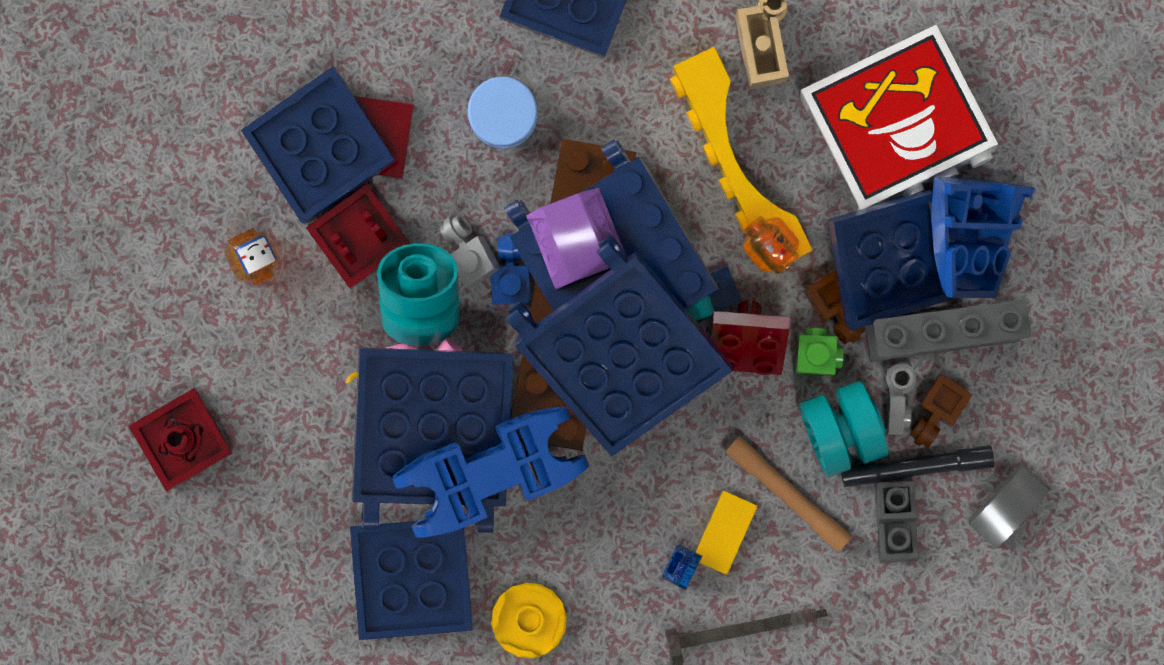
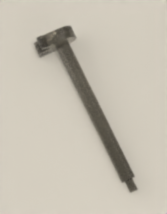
[664,608,827,665]

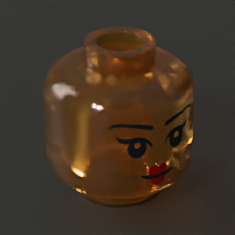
[743,216,799,274]

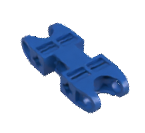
[392,406,589,537]

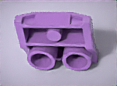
[526,188,626,290]

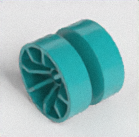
[377,243,460,346]
[799,380,888,478]

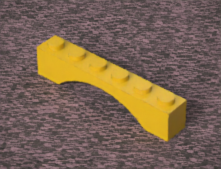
[669,47,813,273]

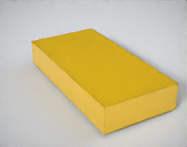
[695,490,757,575]

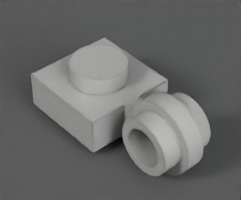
[440,214,501,288]
[885,363,916,436]

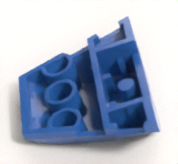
[931,176,1035,298]

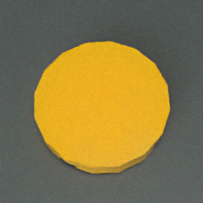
[491,582,567,658]

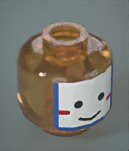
[224,228,280,286]

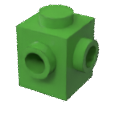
[794,328,844,376]

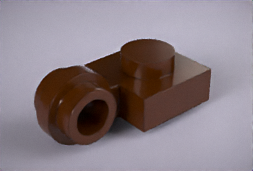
[803,270,865,344]
[909,374,973,447]

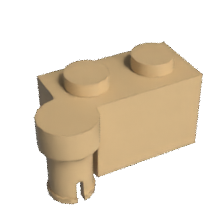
[735,0,789,90]

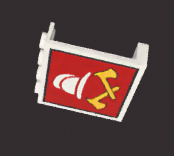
[800,24,998,210]

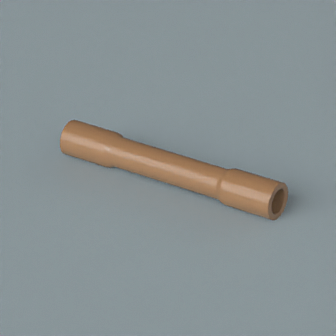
[725,435,853,552]

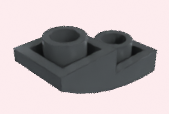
[969,463,1050,549]
[876,481,919,563]

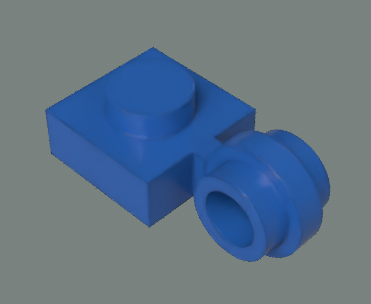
[491,233,530,305]

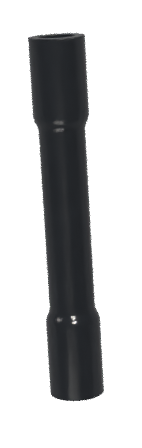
[841,445,994,487]

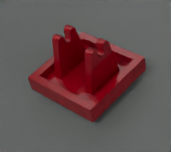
[306,184,410,289]

